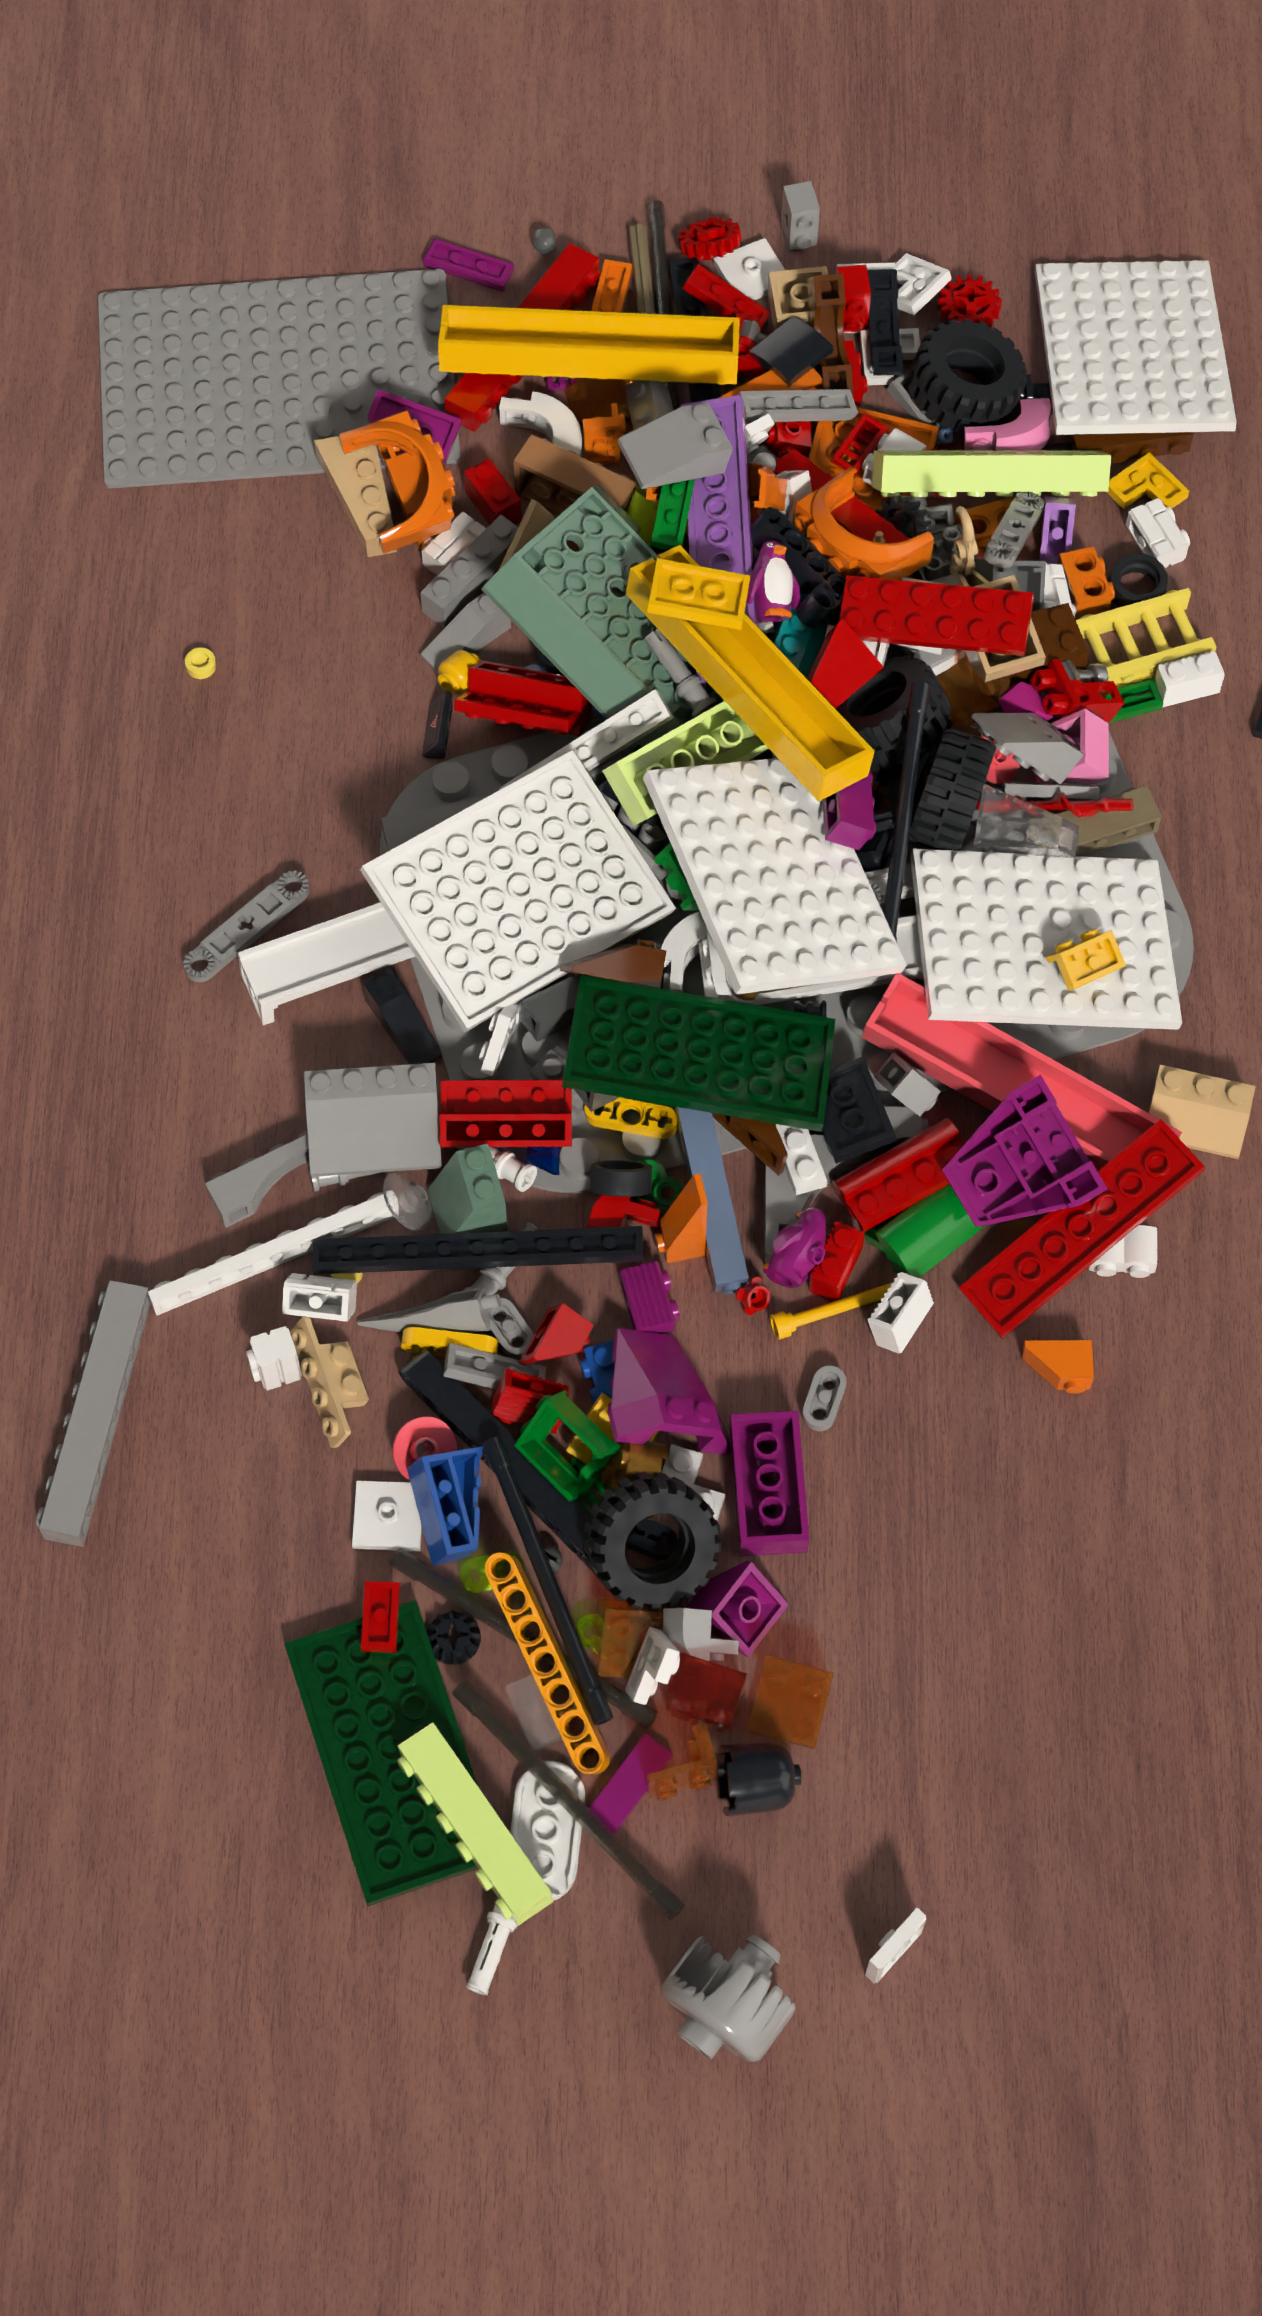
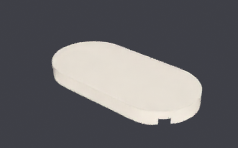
[510,1761,585,1901]

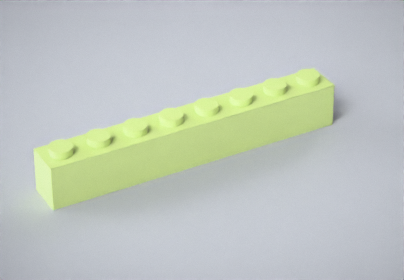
[872,450,1111,497]

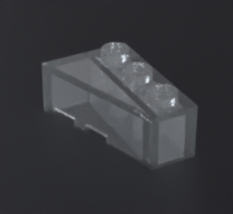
[973,784,1080,858]

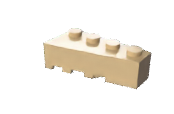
[314,436,397,557]

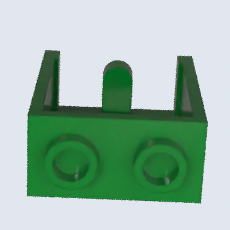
[514,1390,621,1502]

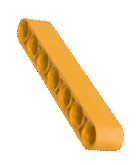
[485,1552,610,1774]

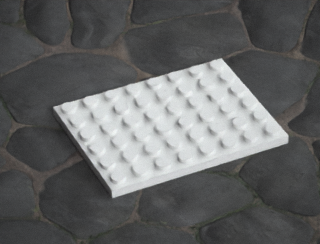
[1035,260,1237,435]
[360,750,676,1032]
[643,758,907,995]
[910,849,1182,1030]

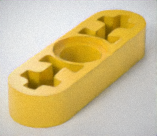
[584,1097,677,1139]
[401,1327,499,1357]

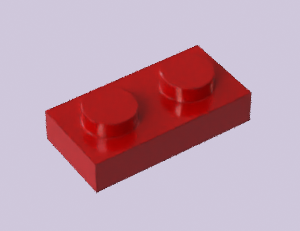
[844,340,868,406]
[361,1581,400,1653]

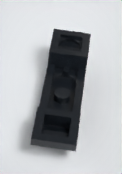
[867,269,903,376]

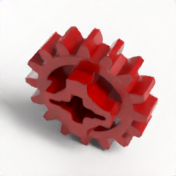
[678,217,742,260]
[938,274,1002,327]

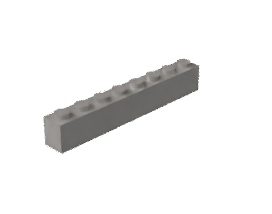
[36,1280,151,1547]

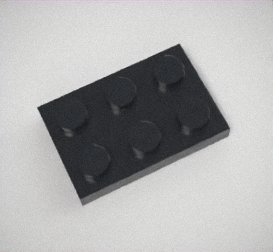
[822,1056,897,1164]

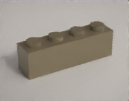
[1028,785,1162,857]

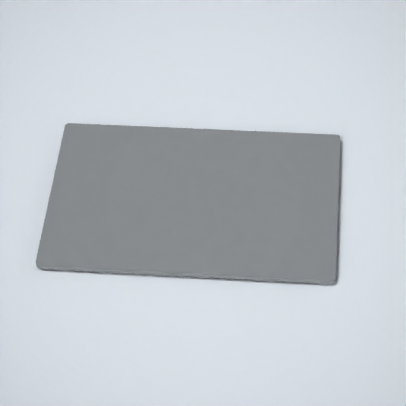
[98,269,461,488]

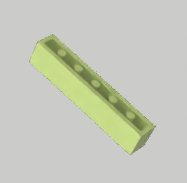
[397,1722,553,1926]

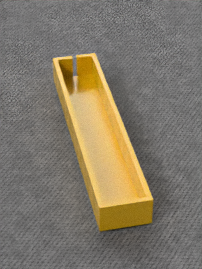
[438,305,740,385]
[626,545,875,802]

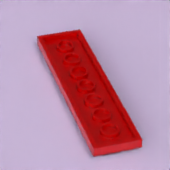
[959,1119,1205,1339]

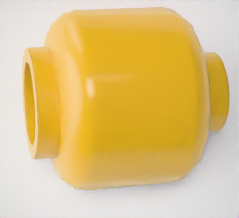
[438,650,481,696]

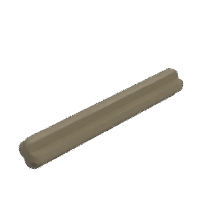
[629,223,655,314]

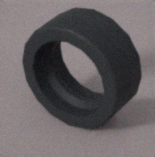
[1109,553,1168,608]
[590,1160,652,1197]

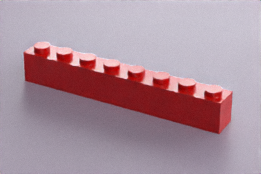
[445,243,601,432]

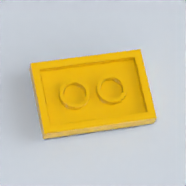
[647,558,750,630]

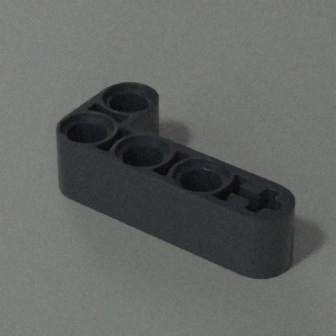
[750,507,846,628]

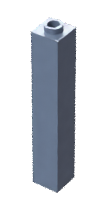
[673,1106,749,1295]

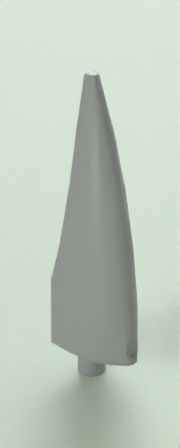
[357,1288,501,1333]

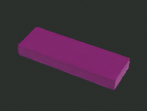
[423,238,514,292]
[583,1734,673,1840]

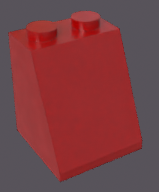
[806,619,884,709]

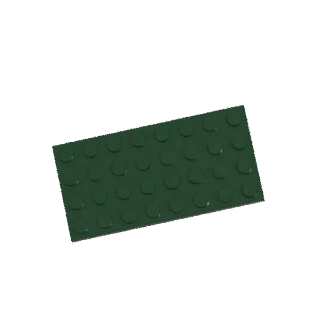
[562,975,836,1132]
[284,1600,478,1907]

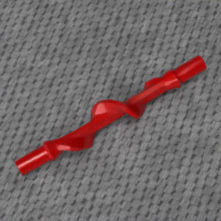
[977,792,1134,818]

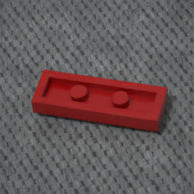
[682,264,771,330]

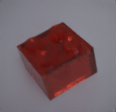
[666,1652,747,1732]

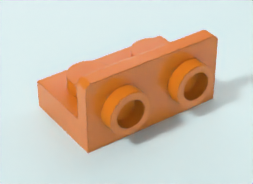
[583,403,625,465]

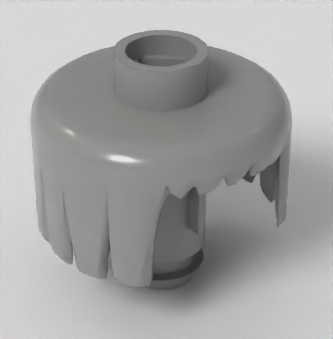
[662,1935,795,2062]

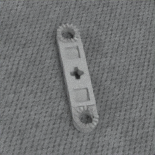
[984,492,1045,568]
[183,870,310,982]

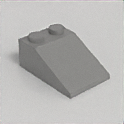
[618,402,733,489]

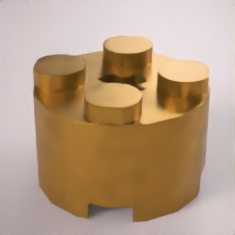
[601,1440,669,1491]

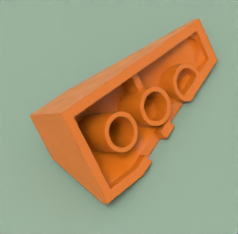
[655,1173,708,1263]

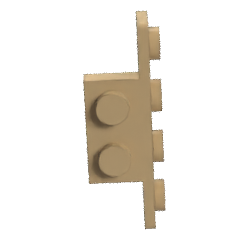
[290,1317,369,1448]

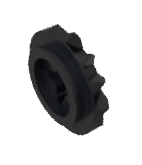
[427,1609,481,1665]

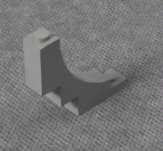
[764,1106,928,1264]

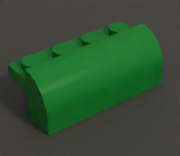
[863,1184,986,1278]

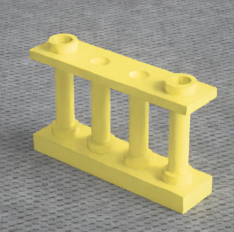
[1076,588,1216,688]

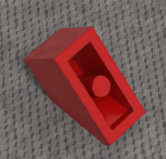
[518,1303,594,1366]

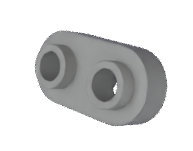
[489,1298,534,1359]
[802,1366,847,1431]

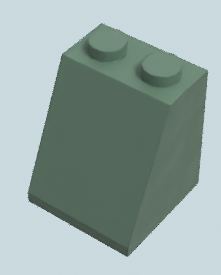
[428,1143,508,1234]

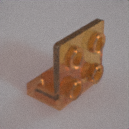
[565,378,633,437]
[937,650,1010,727]
[596,1598,668,1678]
[748,1655,834,1749]
[647,1722,717,1800]

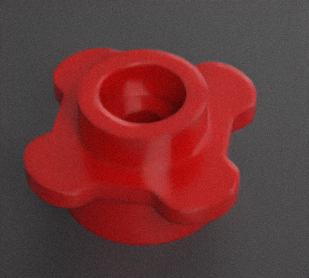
[735,1276,770,1315]

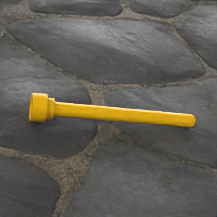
[769,1277,921,1340]

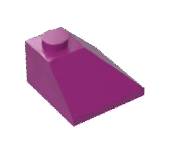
[687,1561,789,1658]

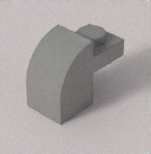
[663,1608,739,1667]

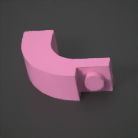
[964,398,1051,450]

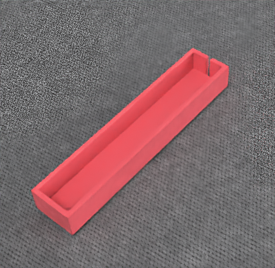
[862,973,1182,1171]

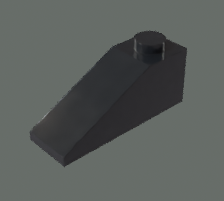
[363,968,442,1064]

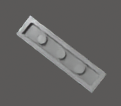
[738,389,858,422]

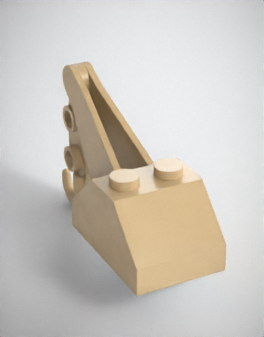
[950,506,1046,682]

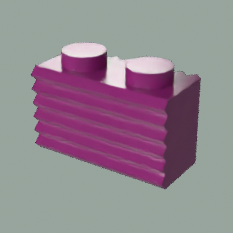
[620,1261,680,1334]

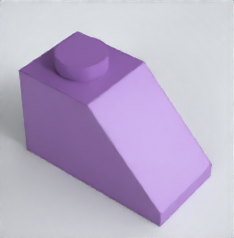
[1039,496,1076,564]

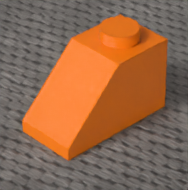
[1022,1340,1094,1394]

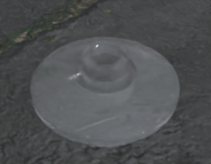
[383,1171,434,1232]

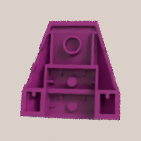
[942,1074,1108,1227]
[608,1328,731,1455]

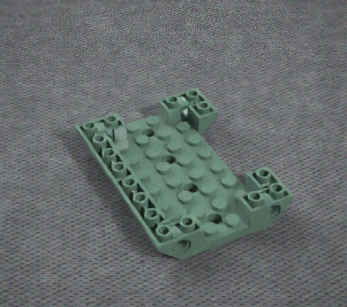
[481,485,724,749]

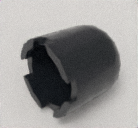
[717,1743,801,1816]

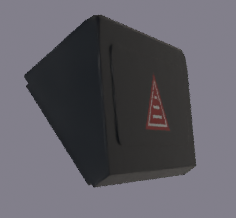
[422,690,453,759]

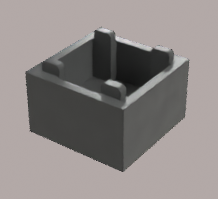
[974,558,1046,612]

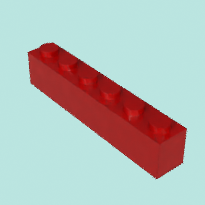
[773,449,911,544]

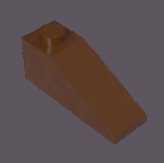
[560,939,666,988]
[712,1113,788,1176]

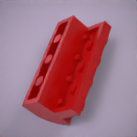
[454,660,593,737]
[440,1080,572,1147]
[832,1118,964,1232]

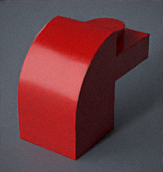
[586,1195,662,1229]

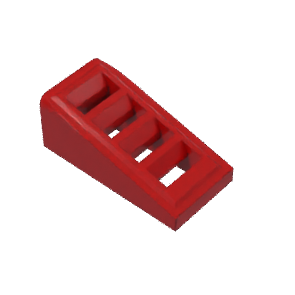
[831,413,889,477]

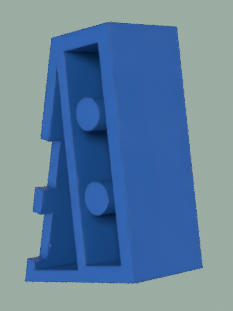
[407,1446,483,1566]

